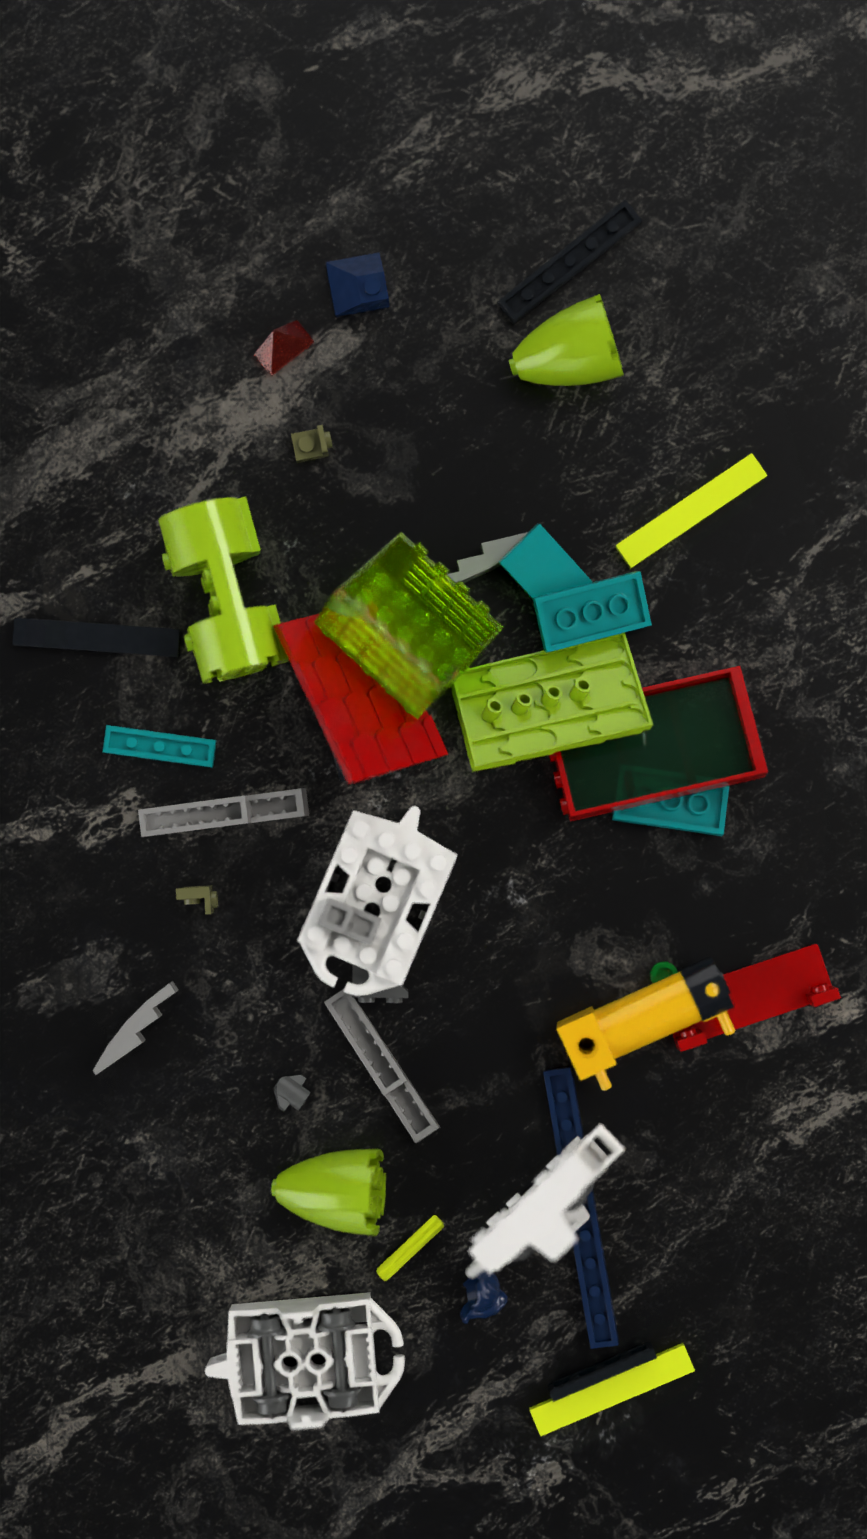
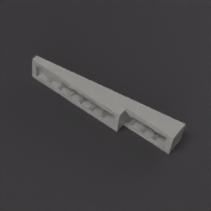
[138,788,309,837]
[324,988,441,1143]

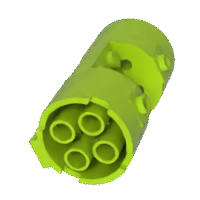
[158,497,289,684]

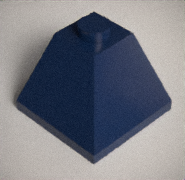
[326,252,389,317]

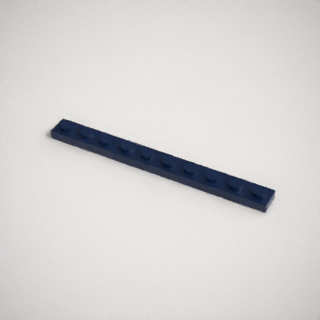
[543,1066,619,1349]

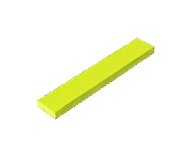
[615,453,768,569]
[529,1343,695,1436]

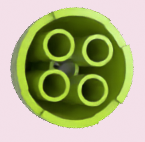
[509,294,624,386]
[271,1149,386,1236]

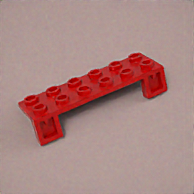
[672,944,841,1052]

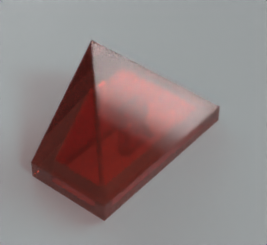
[254,320,314,376]

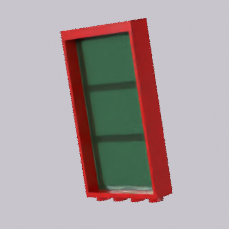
[549,666,768,822]

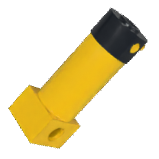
[557,956,735,1091]

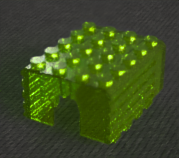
[314,532,504,719]

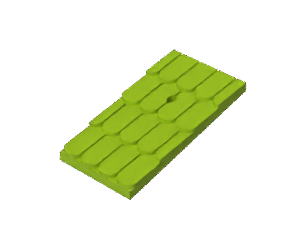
[448,632,653,772]

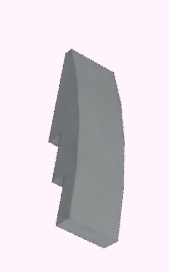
[433,532,528,592]
[93,981,179,1075]

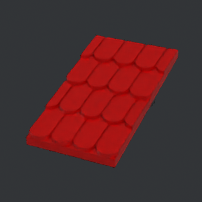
[273,601,448,783]

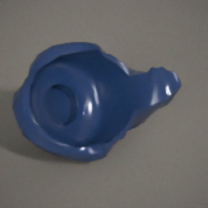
[460,1270,507,1324]

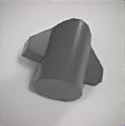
[274,1075,311,1111]

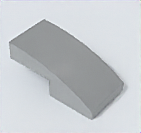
[318,897,382,945]

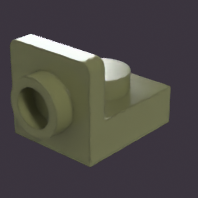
[291,425,333,463]
[176,885,218,915]

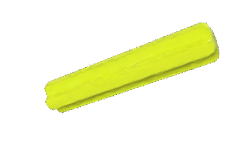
[376,1215,444,1281]

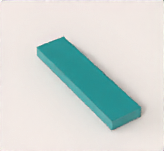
[103,725,217,768]

